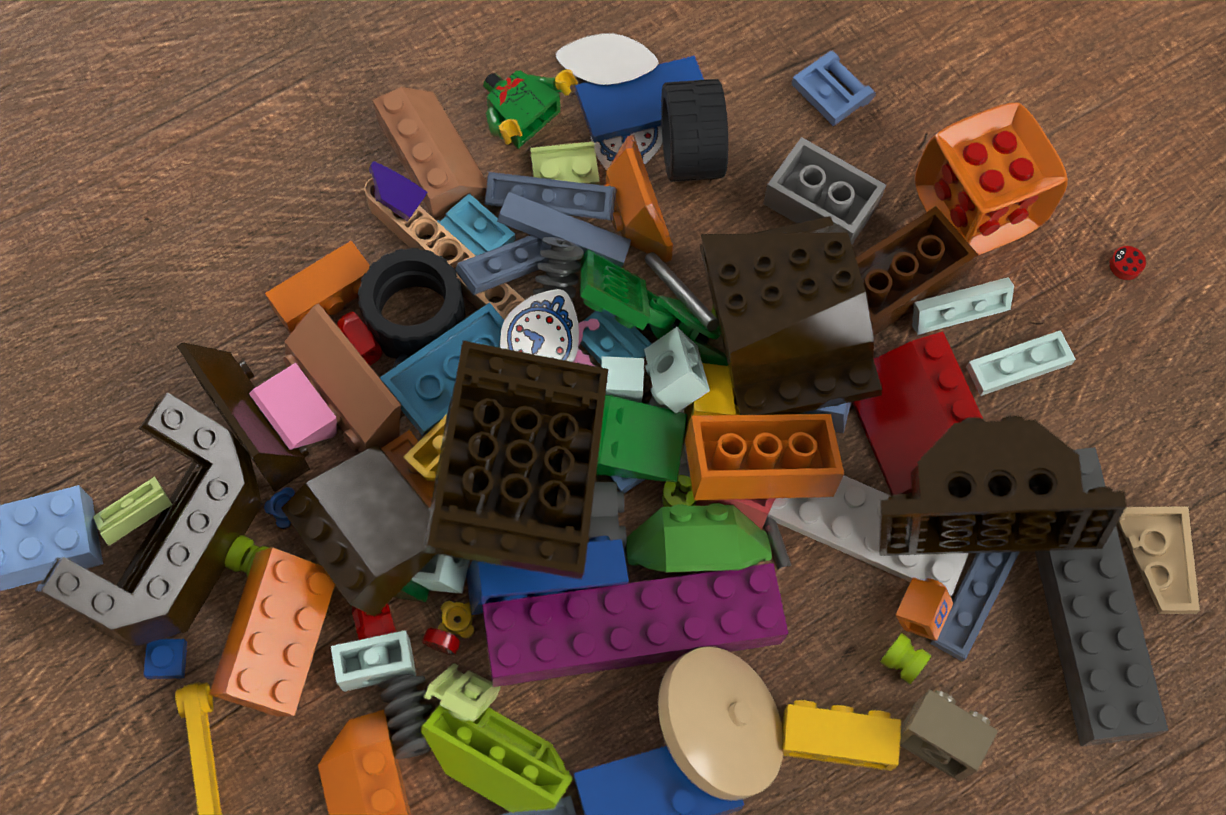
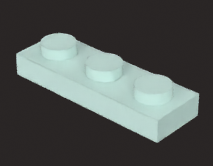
[912,277,1014,335]
[966,330,1076,396]

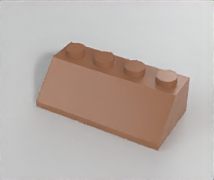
[372,87,487,219]
[283,303,401,453]

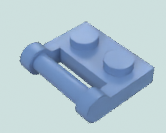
[792,51,876,126]

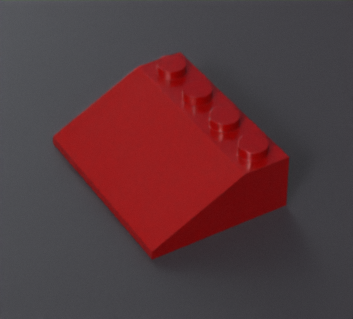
[852,331,983,495]

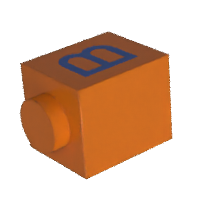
[896,577,953,641]

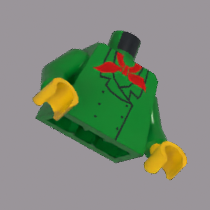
[483,69,578,149]

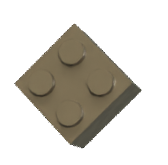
[900,690,998,782]

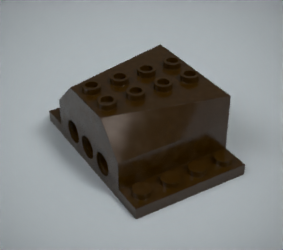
[700,216,882,415]
[424,341,609,579]
[879,416,1127,556]

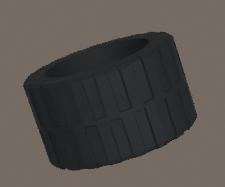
[661,79,729,182]
[358,248,466,359]

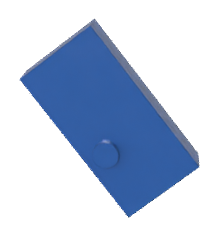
[574,746,744,815]

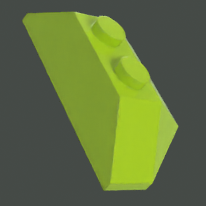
[421,705,573,812]

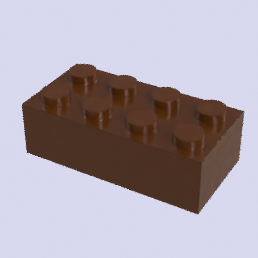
[856,206,978,336]

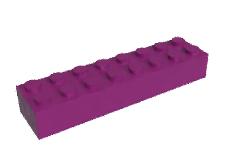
[483,563,788,687]

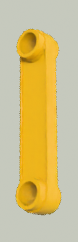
[175,682,222,815]

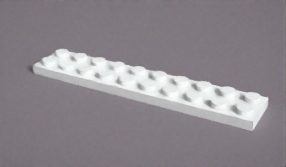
[648,395,968,597]

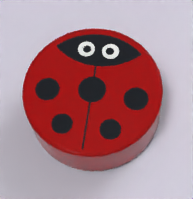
[1109,246,1146,280]
[422,628,461,655]

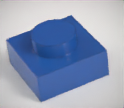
[144,639,188,679]

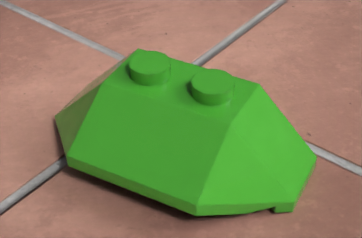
[626,503,772,572]

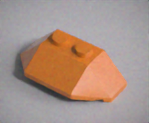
[603,135,673,262]
[318,710,411,815]

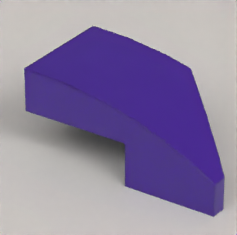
[369,161,428,221]

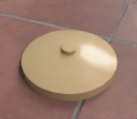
[658,647,783,801]

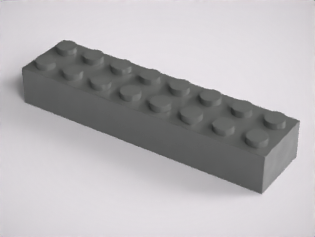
[1035,447,1168,747]

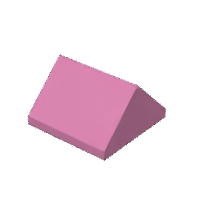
[249,363,337,450]

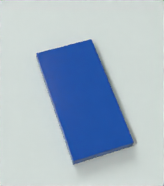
[575,56,704,143]

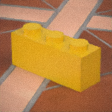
[782,700,901,771]

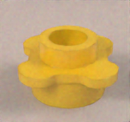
[438,601,475,639]

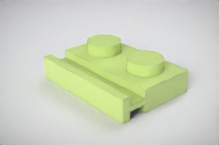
[530,141,600,185]
[93,476,172,546]
[425,663,501,722]

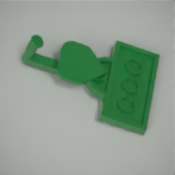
[580,249,728,366]

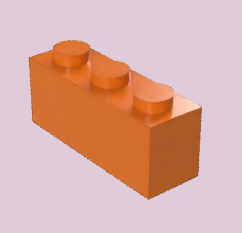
[265,241,370,334]

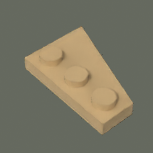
[1118,507,1200,614]

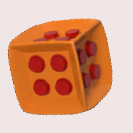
[915,102,1068,255]

